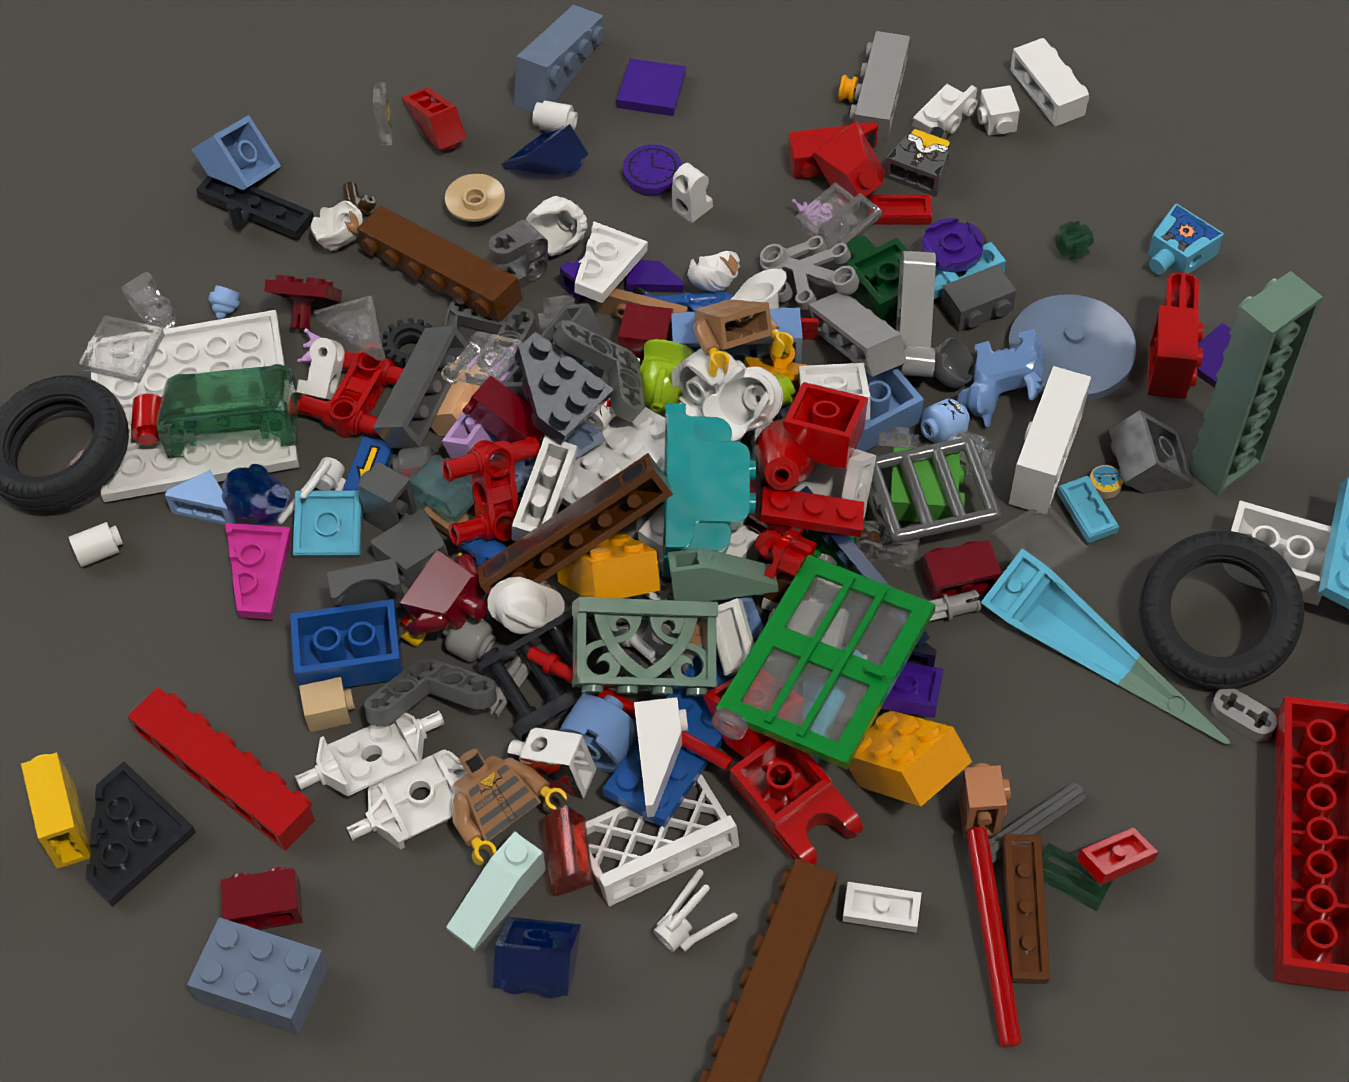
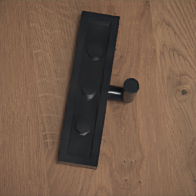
[196,176,314,239]

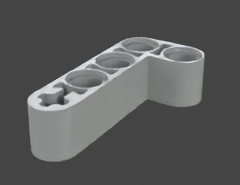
[896,251,936,377]

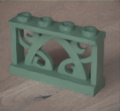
[572,597,718,697]

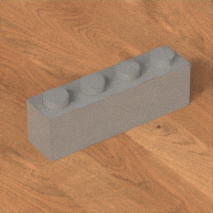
[849,31,910,140]
[809,292,907,377]

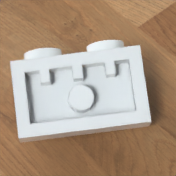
[912,84,978,135]

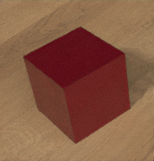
[618,303,673,365]

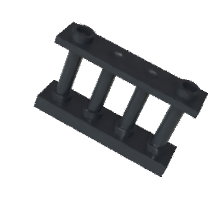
[476,603,642,741]

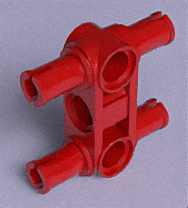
[297,348,404,440]
[441,436,540,546]

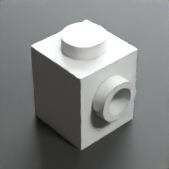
[977,85,1020,136]

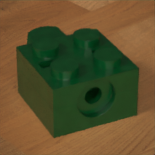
[845,236,909,323]

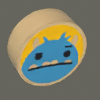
[1089,465,1123,499]

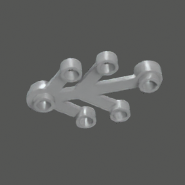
[760,236,859,310]

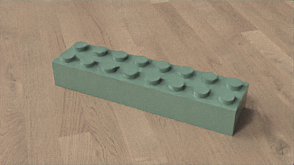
[1189,271,1323,496]

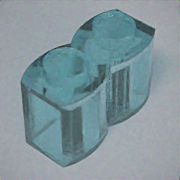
[409,455,474,521]

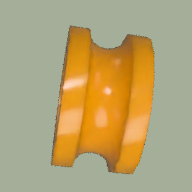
[838,75,858,103]

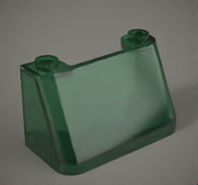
[157,364,298,458]

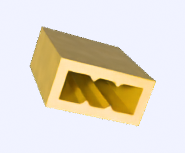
[21,752,91,869]

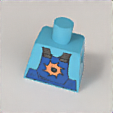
[1148,203,1224,275]

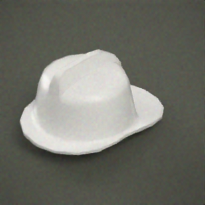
[730,269,787,309]
[487,577,564,634]

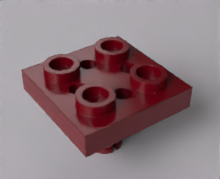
[264,275,342,329]

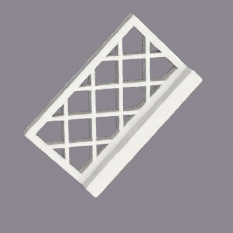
[570,774,739,907]

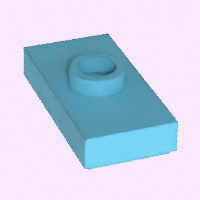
[1057,476,1119,544]

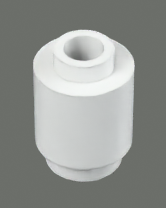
[532,100,578,135]

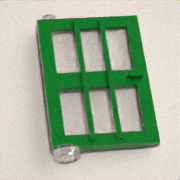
[711,554,935,770]

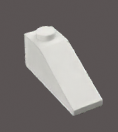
[634,697,688,817]

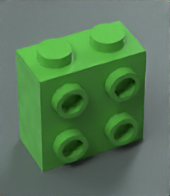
[890,447,966,522]

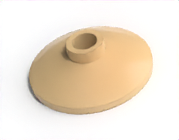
[445,174,505,222]

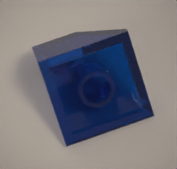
[501,124,589,174]

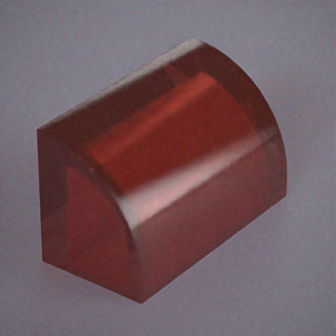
[543,806,594,897]

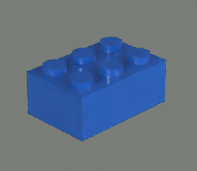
[290,599,404,689]

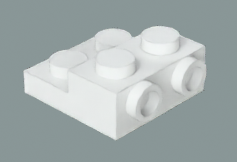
[798,363,870,420]

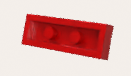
[759,486,864,538]

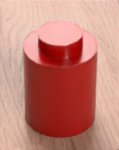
[131,393,165,446]

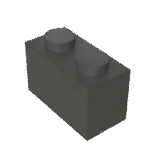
[940,264,1016,332]
[358,461,417,532]

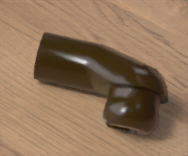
[342,182,376,216]

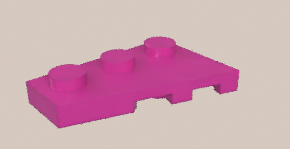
[225,523,292,620]

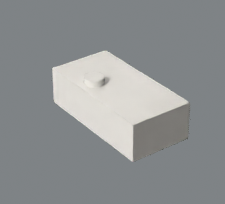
[1009,366,1091,515]

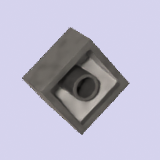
[1109,410,1194,493]

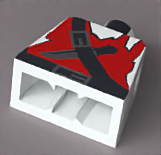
[507,728,596,799]

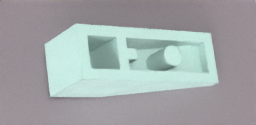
[446,832,546,951]

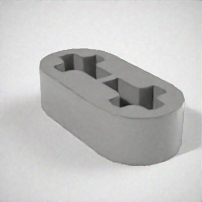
[1211,689,1277,742]

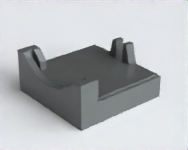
[327,558,404,609]

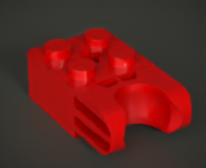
[1147,272,1204,399]
[730,738,863,865]

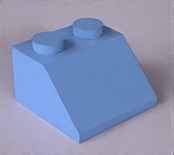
[191,115,281,190]

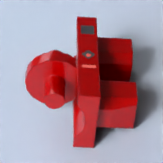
[755,527,817,579]

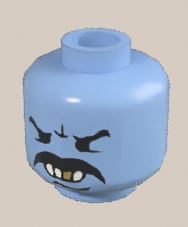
[921,398,970,444]

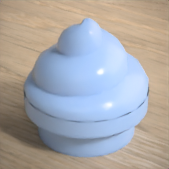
[208,285,240,319]

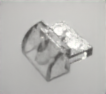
[794,182,883,255]

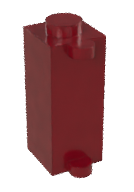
[462,375,547,460]

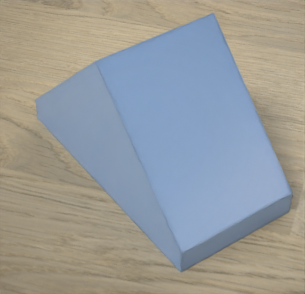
[165,470,235,525]

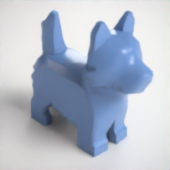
[957,329,1044,427]

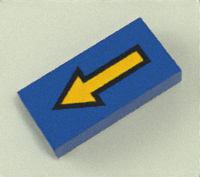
[343,437,395,491]

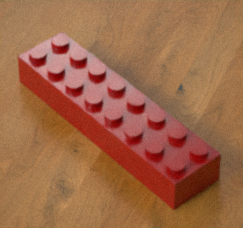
[1274,696,1349,991]

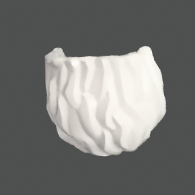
[526,196,587,256]

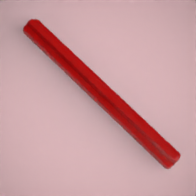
[966,827,1022,1048]

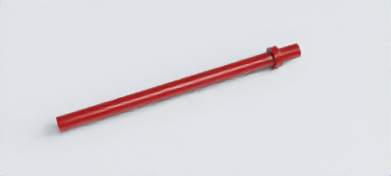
[526,646,733,771]

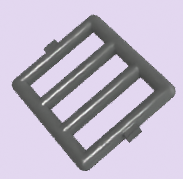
[871,437,1001,543]

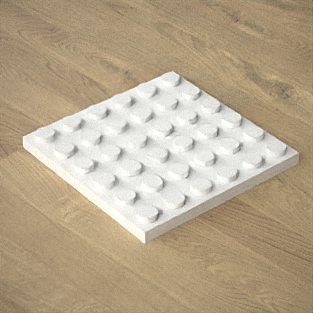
[88,310,299,502]

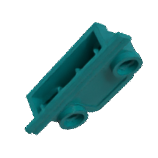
[663,403,756,577]

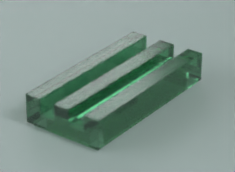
[1042,843,1114,911]

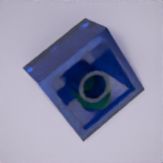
[493,917,581,998]

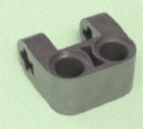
[489,220,548,289]

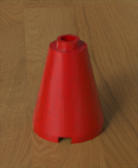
[754,418,819,490]

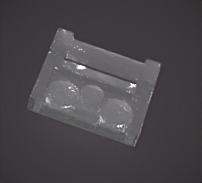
[441,331,522,386]

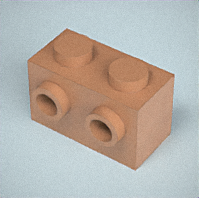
[958,763,1011,839]

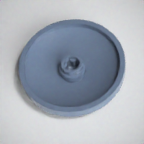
[1008,294,1136,402]

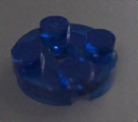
[221,464,290,523]

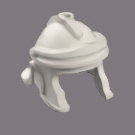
[703,365,783,442]

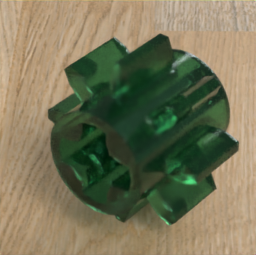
[1055,221,1094,260]

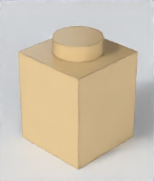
[299,677,355,732]

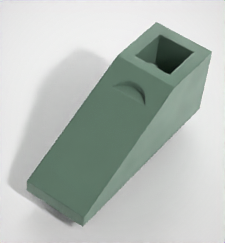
[667,547,779,602]

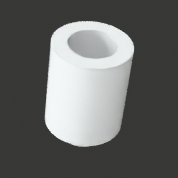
[69,522,123,568]

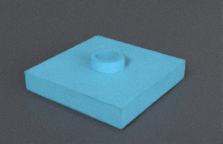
[293,490,363,558]

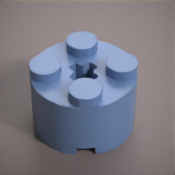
[559,693,638,773]

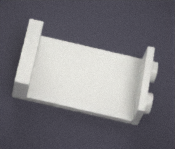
[750,421,876,517]

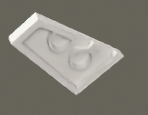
[575,221,648,303]

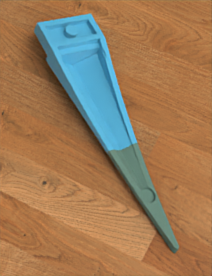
[981,548,1231,745]

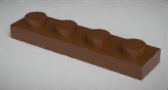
[1001,834,1050,984]

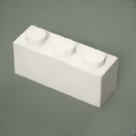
[1010,38,1089,127]
[512,436,577,541]

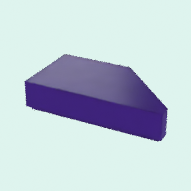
[626,260,684,292]

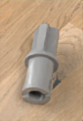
[929,590,981,622]
[482,654,531,718]

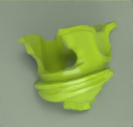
[640,339,694,416]

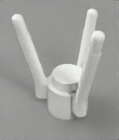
[278,457,346,524]
[653,869,738,952]

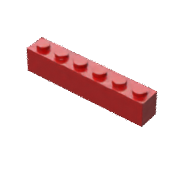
[127,687,315,851]

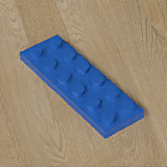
[603,646,766,828]

